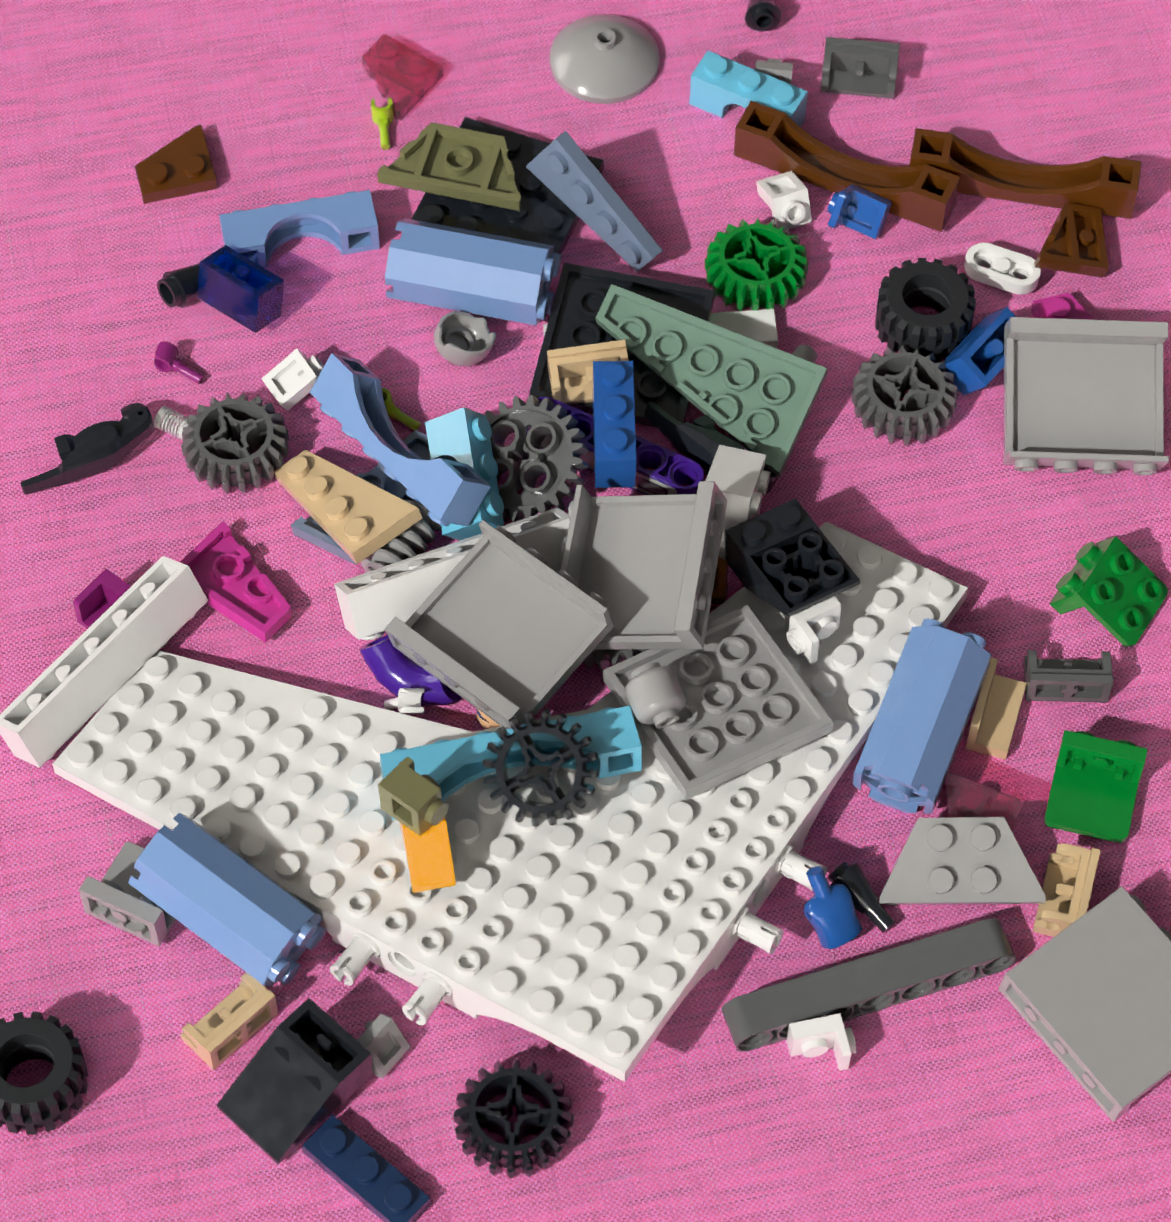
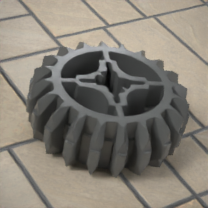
[851,345,958,446]
[181,392,289,493]

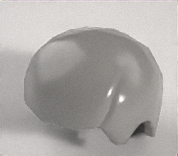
[434,311,496,367]

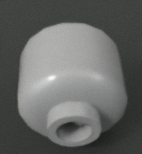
[625,662,687,729]

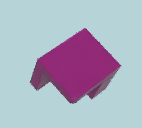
[73,568,131,629]

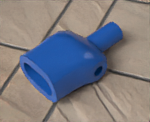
[804,866,862,949]

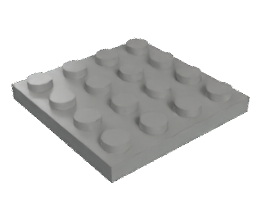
[603,605,833,800]

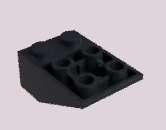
[725,498,860,617]
[216,998,373,1165]

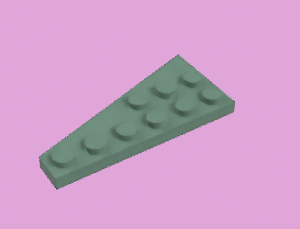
[596,284,828,477]

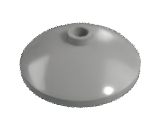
[550,14,660,104]

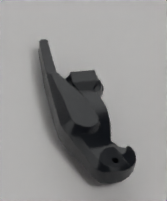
[644,402,778,494]
[20,403,155,495]

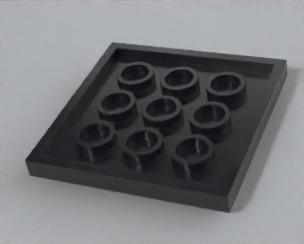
[411,117,604,255]
[529,263,715,427]

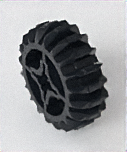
[483,710,600,826]
[453,1058,574,1179]

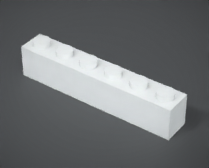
[334,507,570,640]
[0,556,208,768]

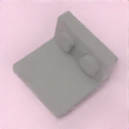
[79,841,176,947]

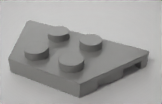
[880,817,1046,905]

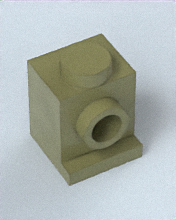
[378,756,449,836]

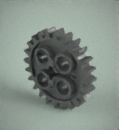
[485,395,589,522]

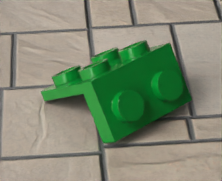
[1049,536,1168,647]
[1044,730,1148,843]

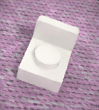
[756,171,812,229]
[262,349,324,411]
[787,596,841,665]
[787,1013,856,1071]

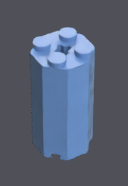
[385,218,562,326]
[853,618,991,814]
[128,813,326,987]

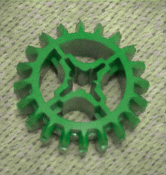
[705,217,809,311]

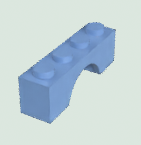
[219,190,380,274]

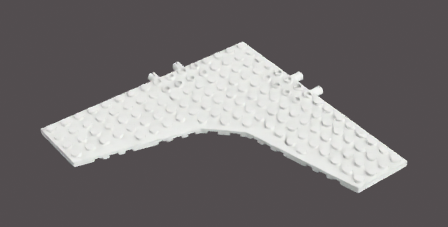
[53,522,968,1082]

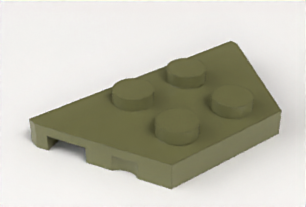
[377,122,521,211]

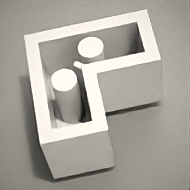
[706,444,770,559]

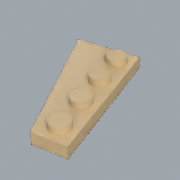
[274,450,423,564]

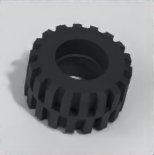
[875,258,976,363]
[0,1011,88,1135]

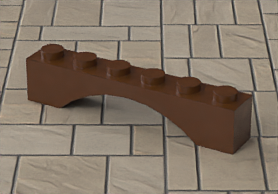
[734,101,960,232]
[909,128,1142,219]

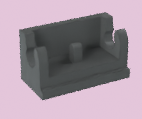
[820,37,900,99]
[1023,650,1113,703]

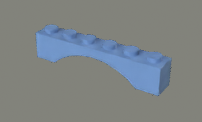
[310,353,491,527]

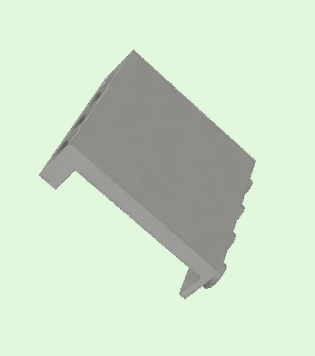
[1004,317,1169,476]
[561,481,728,650]
[385,520,614,729]
[998,887,1171,1122]

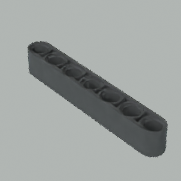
[721,918,1016,1052]

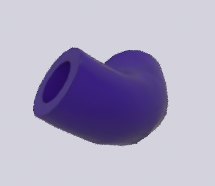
[359,635,462,706]

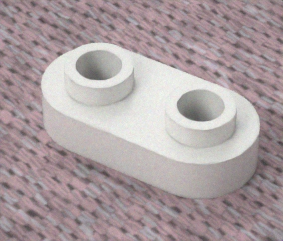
[964,243,1041,295]

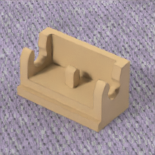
[547,340,629,405]
[1032,844,1100,937]
[180,972,278,1070]

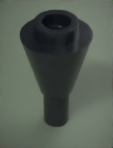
[745,0,781,31]
[827,861,896,933]

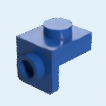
[828,184,892,239]

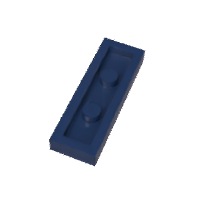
[302,1115,431,1222]

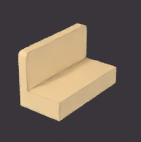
[966,657,1027,760]

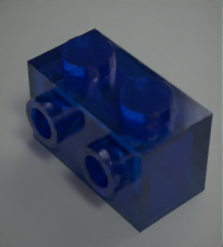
[197,245,284,333]

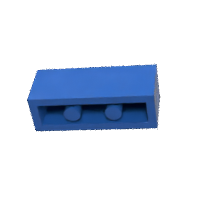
[592,361,636,488]

